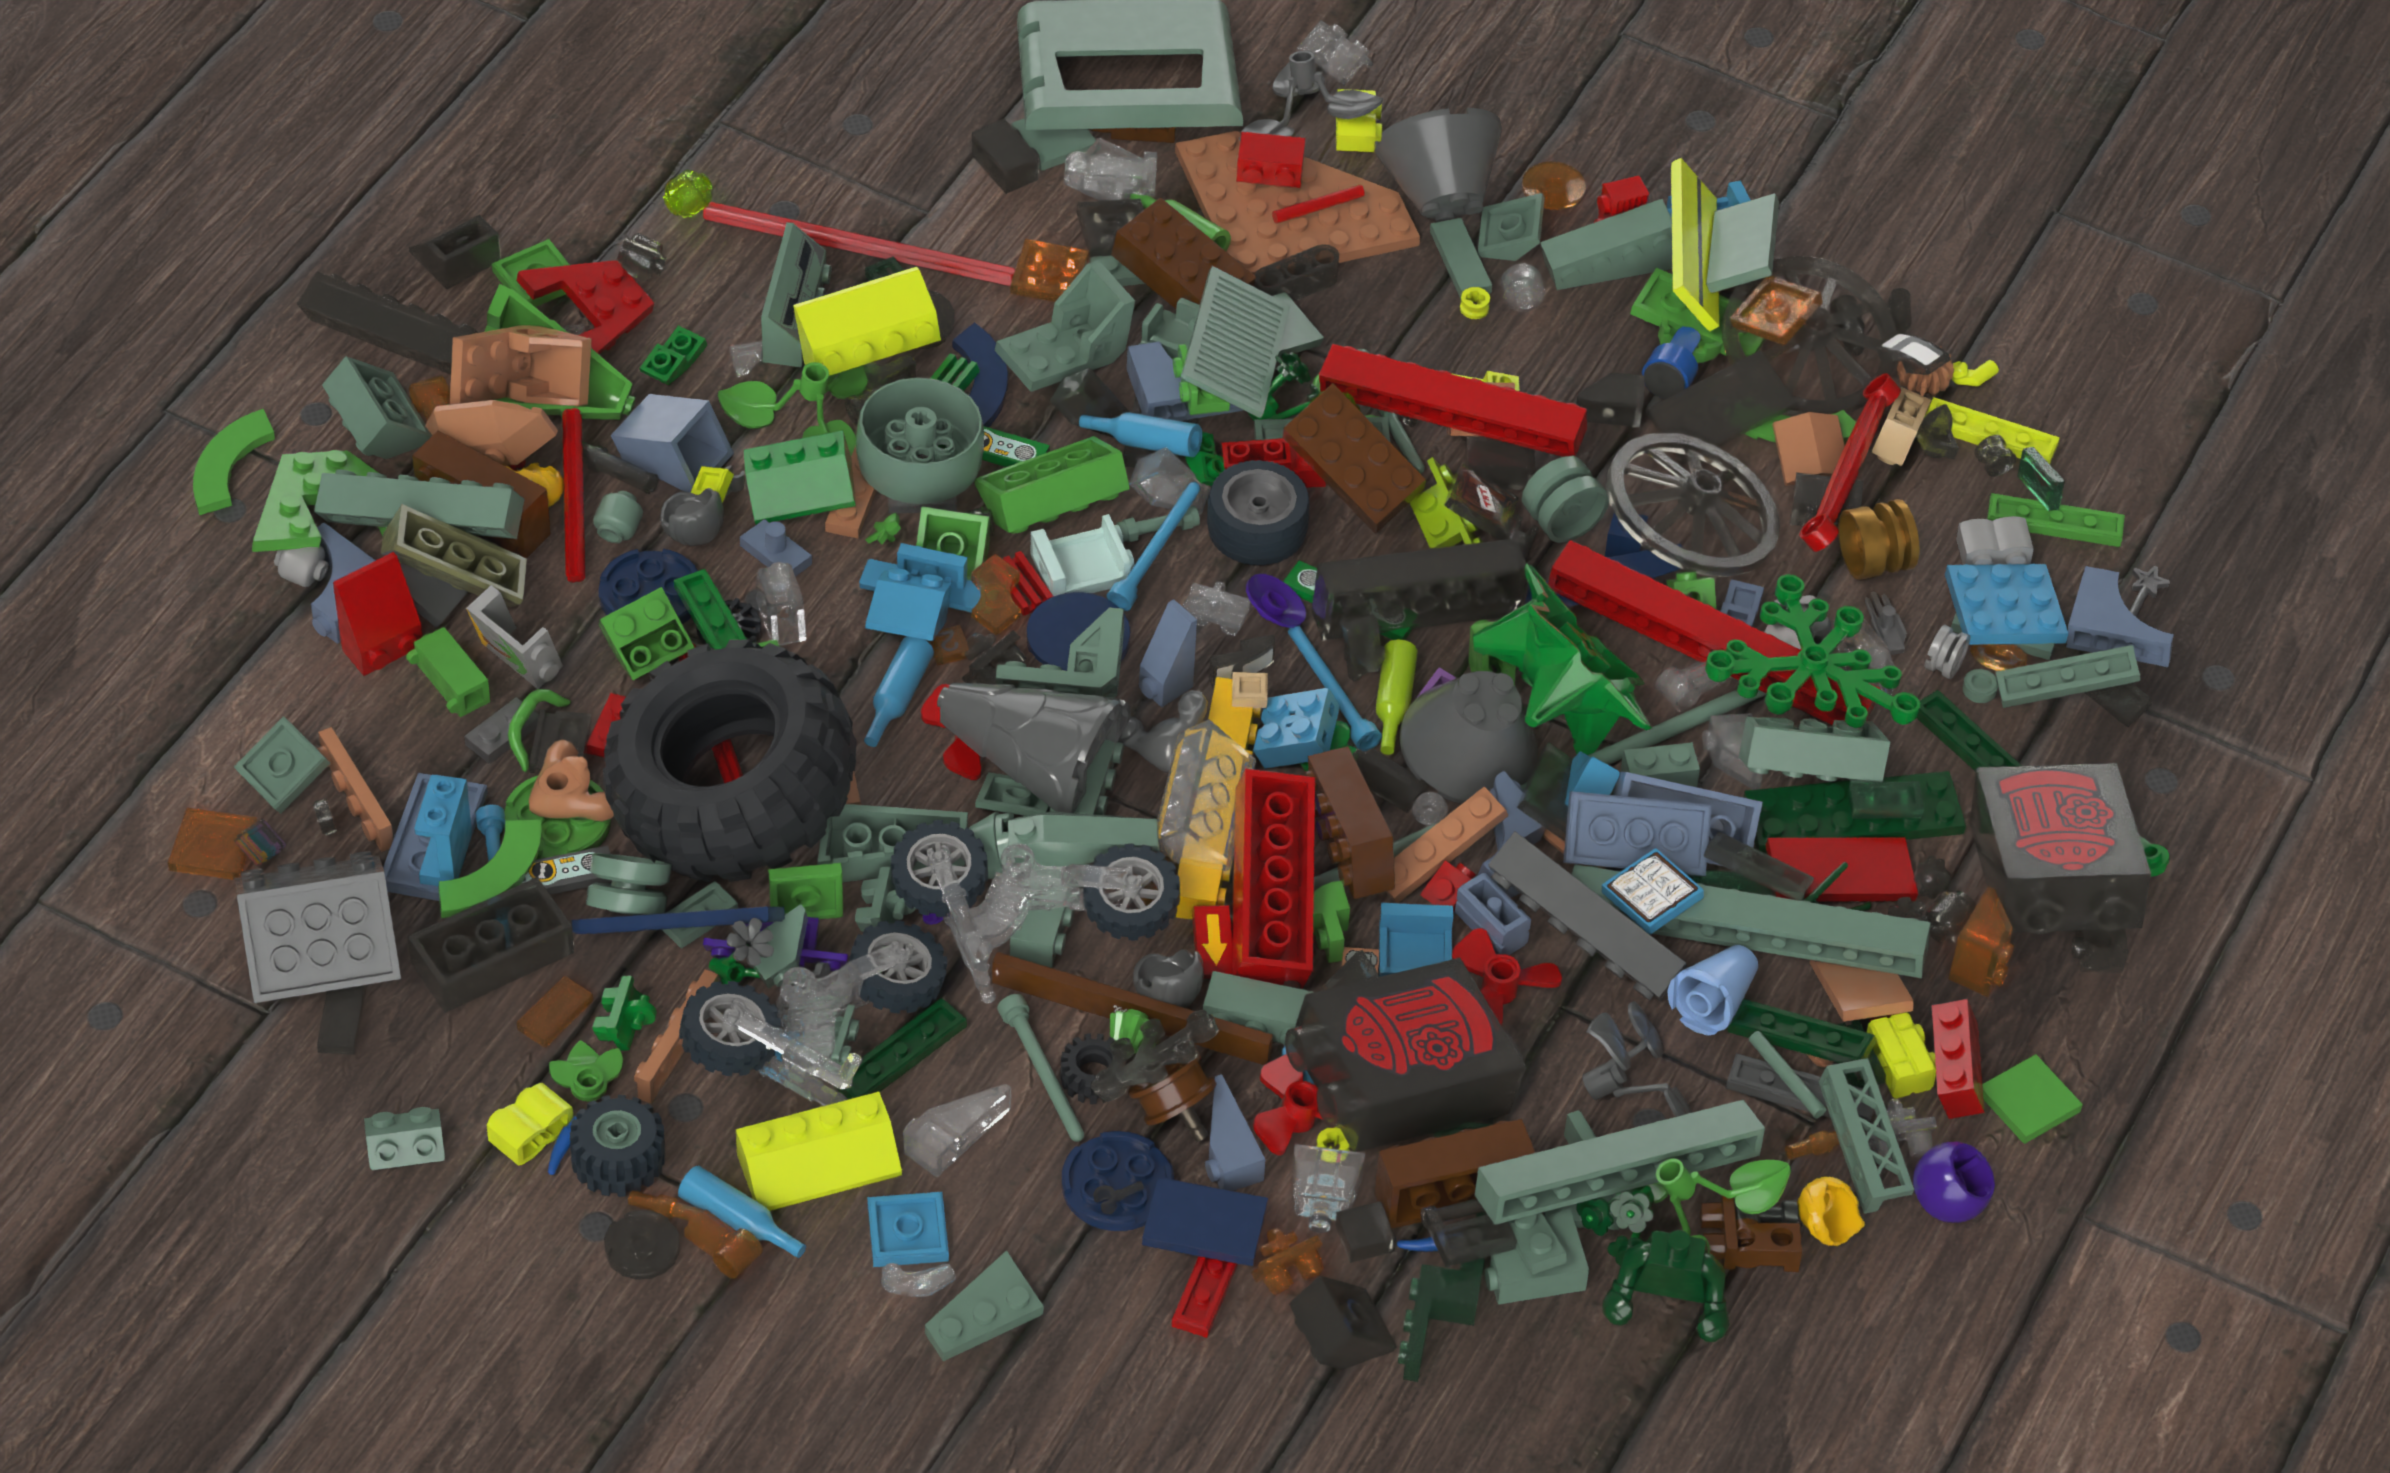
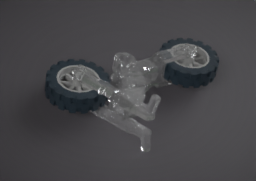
[891,820,1180,1003]
[679,921,947,1106]

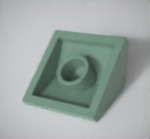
[1477,193,1545,261]
[975,772,1051,816]

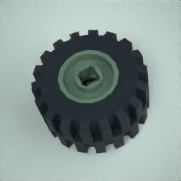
[570,1095,665,1197]

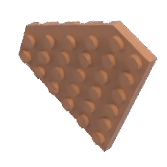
[1175,131,1420,281]

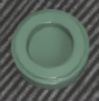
[1962,669,1998,703]

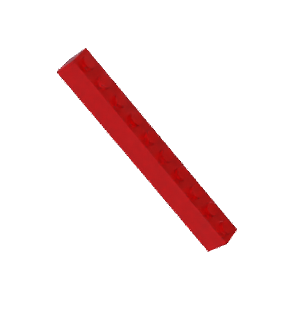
[1548,540,1880,725]

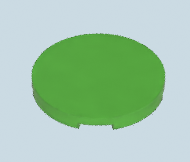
[504,775,611,860]

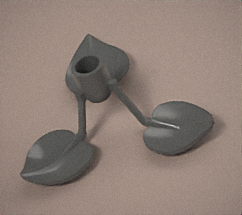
[1239,51,1383,141]
[1582,1001,1693,1117]

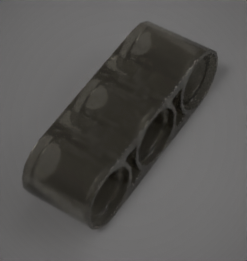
[1254,244,1339,302]

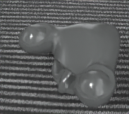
[1119,690,1208,773]

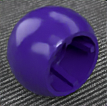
[1913,1142,1995,1223]

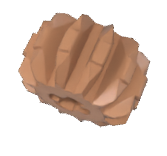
[1897,342,1954,397]

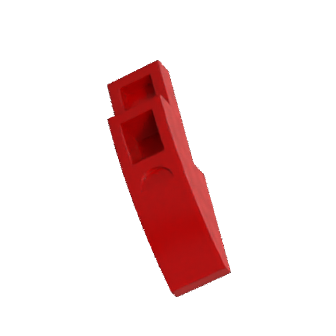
[1222,438,1326,488]

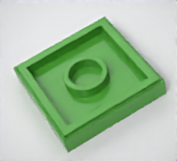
[492,239,570,307]
[768,863,843,919]
[1982,1054,2083,1144]

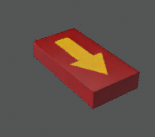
[1192,905,1232,979]

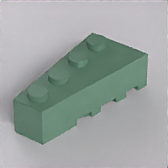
[1540,199,1672,290]
[1739,717,1890,785]
[818,804,968,883]

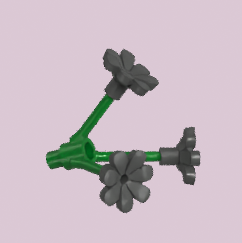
[709,918,830,1043]

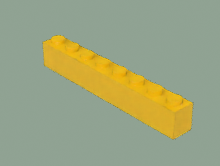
[1175,677,1262,920]

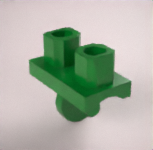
[592,976,657,1051]

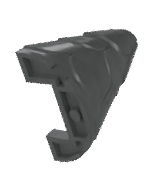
[937,682,1131,813]

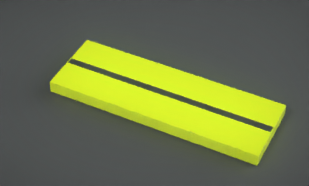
[1671,158,1719,331]

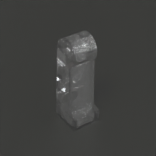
[1064,151,1157,196]

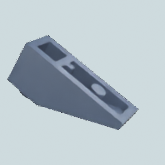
[1139,599,1197,707]
[1205,1074,1266,1191]

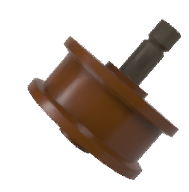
[1128,1050,1217,1142]

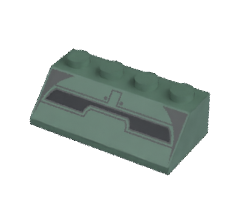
[761,222,832,367]

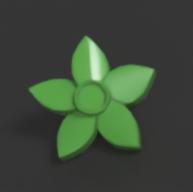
[865,512,901,545]

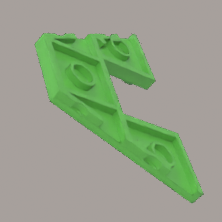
[252,450,387,552]

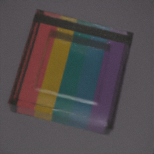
[234,818,286,867]

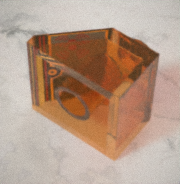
[1948,886,2015,997]

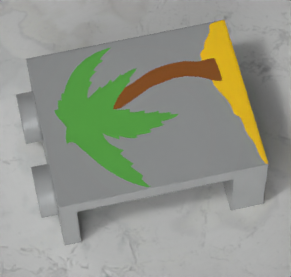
[466,585,563,689]

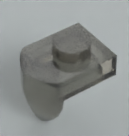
[864,354,916,391]
[1916,404,1959,459]

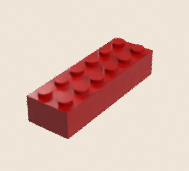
[1232,768,1315,989]

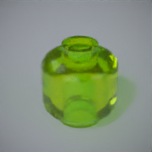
[663,170,713,218]

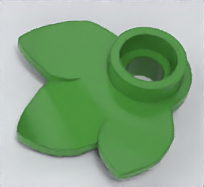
[549,1040,623,1102]

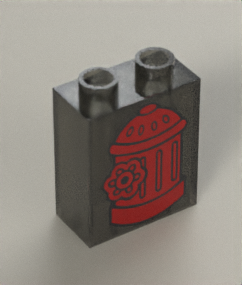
[1970,763,2151,934]
[1285,958,1526,1153]

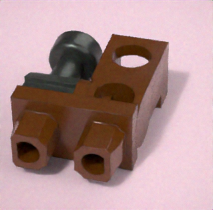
[1700,1195,1802,1272]

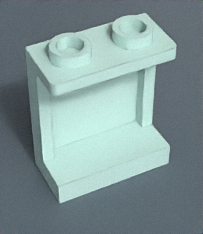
[1030,514,1135,596]

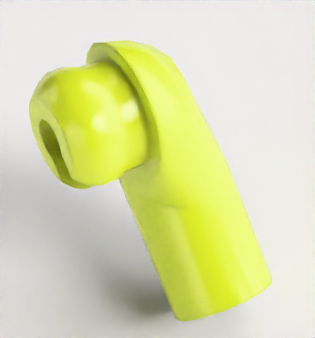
[1952,360,1999,387]

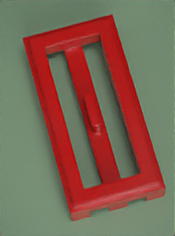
[991,551,1054,616]

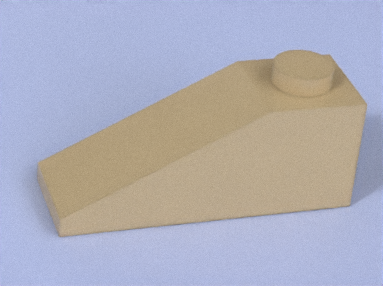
[1871,387,1931,466]

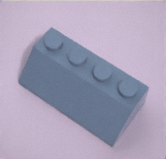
[1613,772,1763,871]

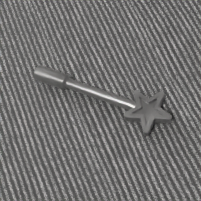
[2130,566,2170,617]

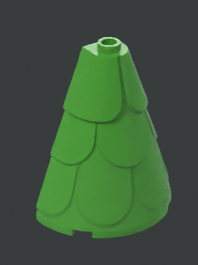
[484,284,636,420]

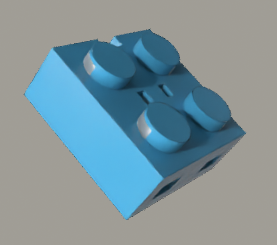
[1253,688,1340,769]

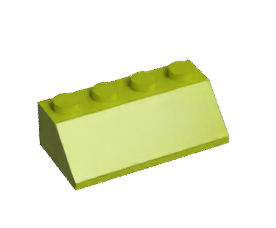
[793,267,941,376]
[736,1092,902,1211]

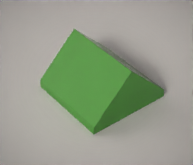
[916,506,990,583]

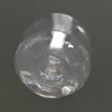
[1500,263,1545,312]

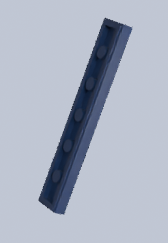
[572,907,785,934]

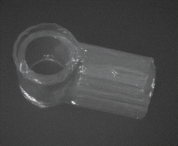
[1655,661,1728,712]

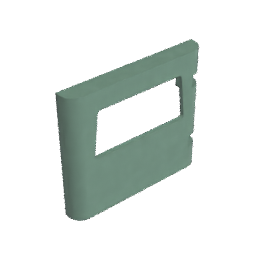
[1017,0,1243,130]

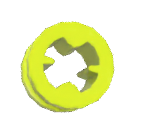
[1460,287,1490,319]
[1316,1127,1350,1165]

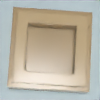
[1232,672,1268,708]

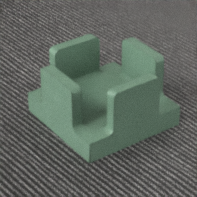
[1139,298,1200,359]

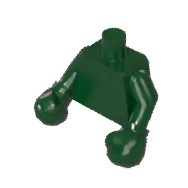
[1602,1230,1730,1342]

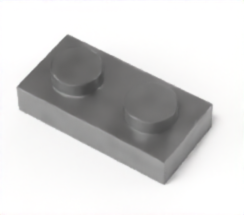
[464,697,541,764]

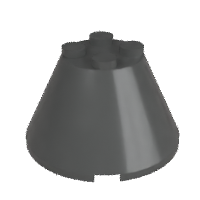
[1374,108,1502,222]
[1400,671,1538,804]

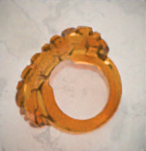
[1970,644,2027,671]

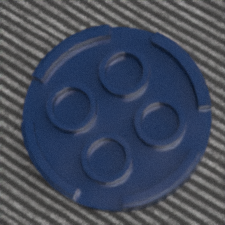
[599,549,698,624]
[1026,592,1130,671]
[1061,1131,1174,1231]

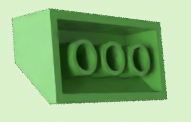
[974,436,1130,533]

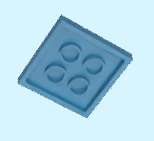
[1945,564,2069,645]

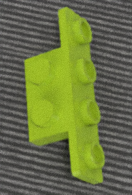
[1410,457,1490,571]

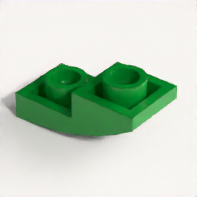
[639,325,708,385]
[1185,431,1224,486]

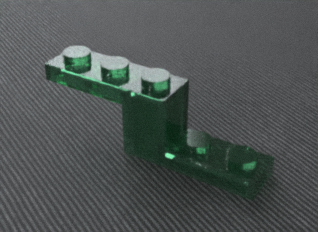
[1398,1209,1491,1382]

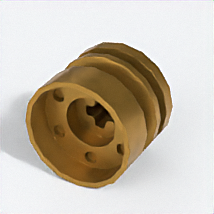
[1838,499,1920,580]

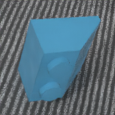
[865,568,952,641]

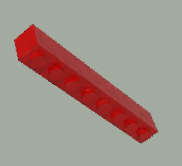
[1319,344,1587,457]

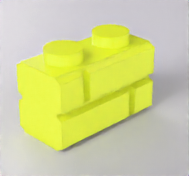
[1866,1012,1936,1099]

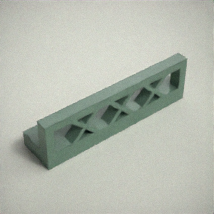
[1819,1058,1914,1214]

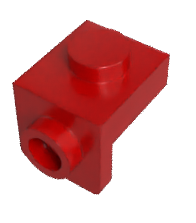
[1420,860,1476,914]

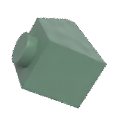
[753,904,808,989]

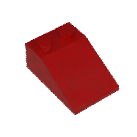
[333,552,423,676]

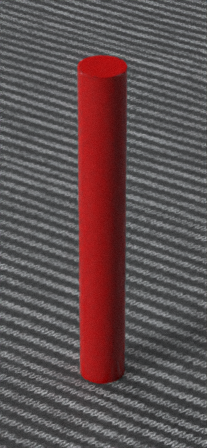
[1272,184,1365,224]

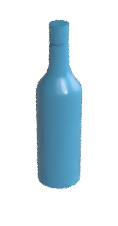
[1079,412,1202,457]
[864,636,934,747]
[678,1165,806,1258]

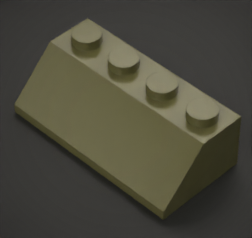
[381,504,527,608]

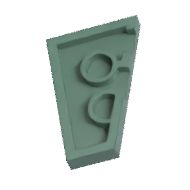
[925,1250,1044,1361]

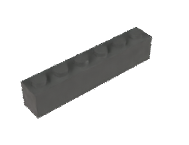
[1488,831,1687,1002]

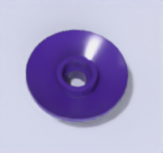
[1246,574,1306,628]

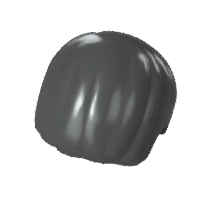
[660,488,724,546]
[1133,949,1204,1008]

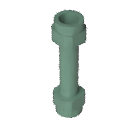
[1116,505,1200,543]

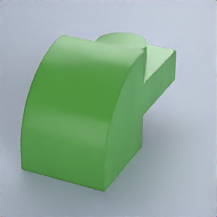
[1313,881,1350,963]

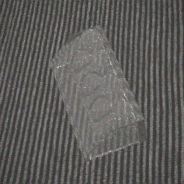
[1157,719,1256,871]

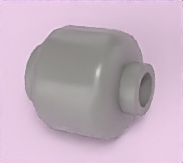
[274,546,329,587]

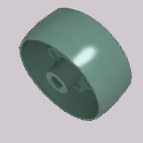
[856,378,984,504]

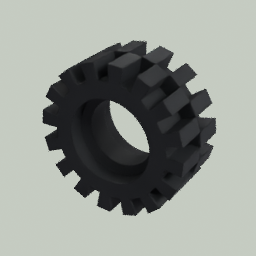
[1060,1033,1127,1104]

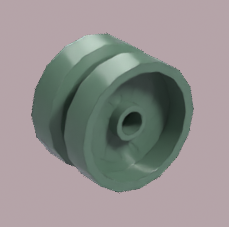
[1522,456,1610,543]
[586,853,672,915]

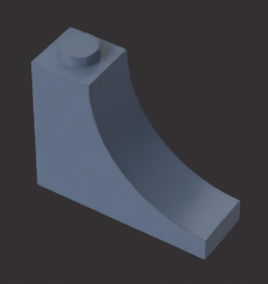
[1126,341,1243,421]
[311,523,376,644]
[2066,566,2174,667]

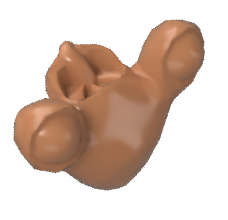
[529,739,614,822]

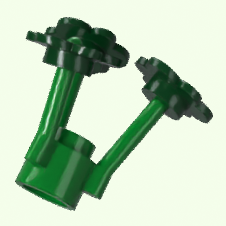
[1246,352,1320,421]

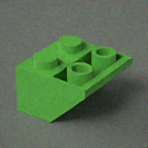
[598,587,695,681]

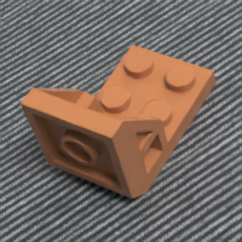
[450,325,591,406]

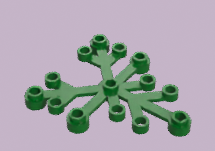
[1705,574,1920,728]

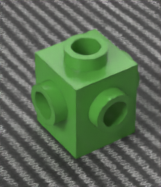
[1666,571,1717,610]

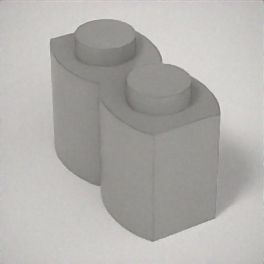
[1956,516,2034,565]

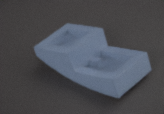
[1721,579,1764,627]

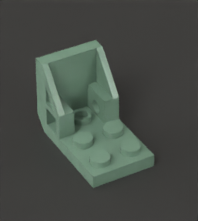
[995,260,1135,392]
[996,607,1124,698]

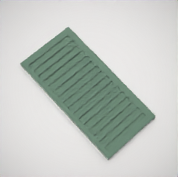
[1180,266,1290,418]

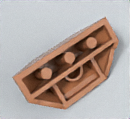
[425,400,558,466]

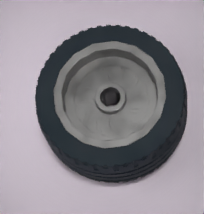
[1207,460,1310,565]

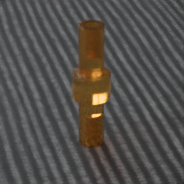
[1785,1130,1840,1160]
[628,1190,703,1223]

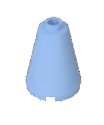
[1667,945,1758,1036]

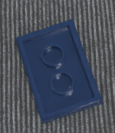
[1142,1177,1268,1266]

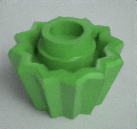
[1110,1009,1159,1055]

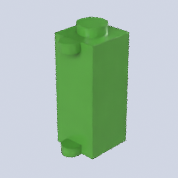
[406,627,490,717]

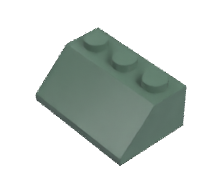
[322,356,432,459]

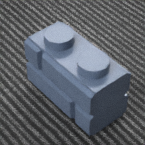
[1455,873,1531,955]

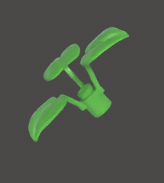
[718,362,868,456]
[1645,1158,1791,1253]

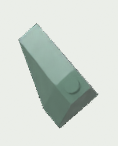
[1008,811,1159,876]

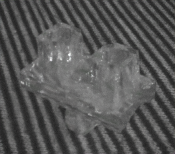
[1182,581,1251,636]
[1865,1099,1937,1160]

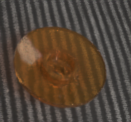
[1521,161,1586,210]

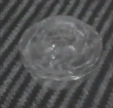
[1412,792,1448,826]

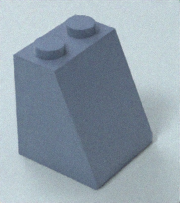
[611,394,734,493]

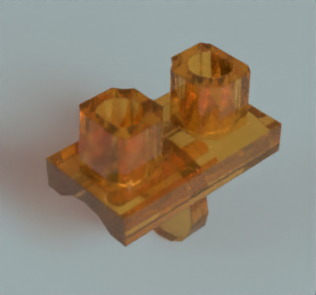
[1251,1227,1325,1296]

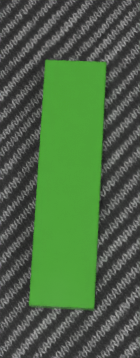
[1987,493,2125,547]

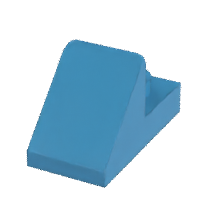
[1565,751,1620,806]

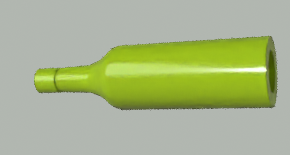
[1376,639,1418,755]

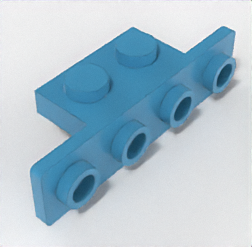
[859,543,999,616]

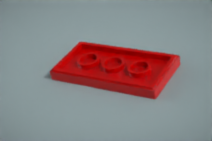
[1765,837,1918,901]

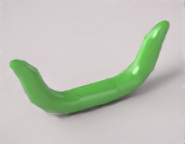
[508,689,571,772]

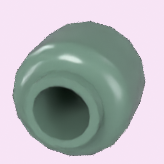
[593,491,643,543]

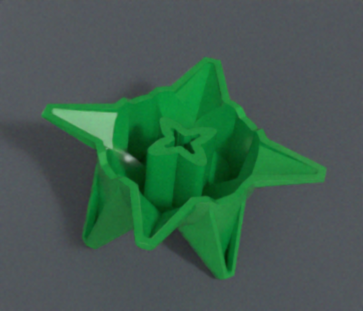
[1473,563,1652,755]

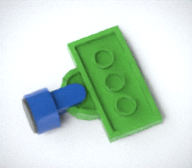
[1630,267,1775,400]

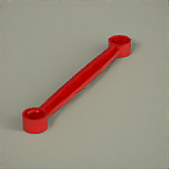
[1799,373,1901,552]

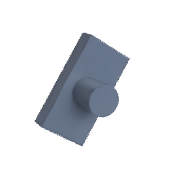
[740,519,812,582]

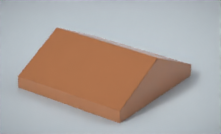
[1772,412,1845,486]

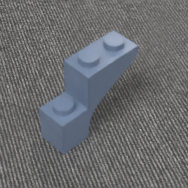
[1477,771,1548,898]

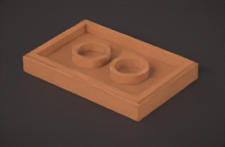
[1810,960,1913,1022]

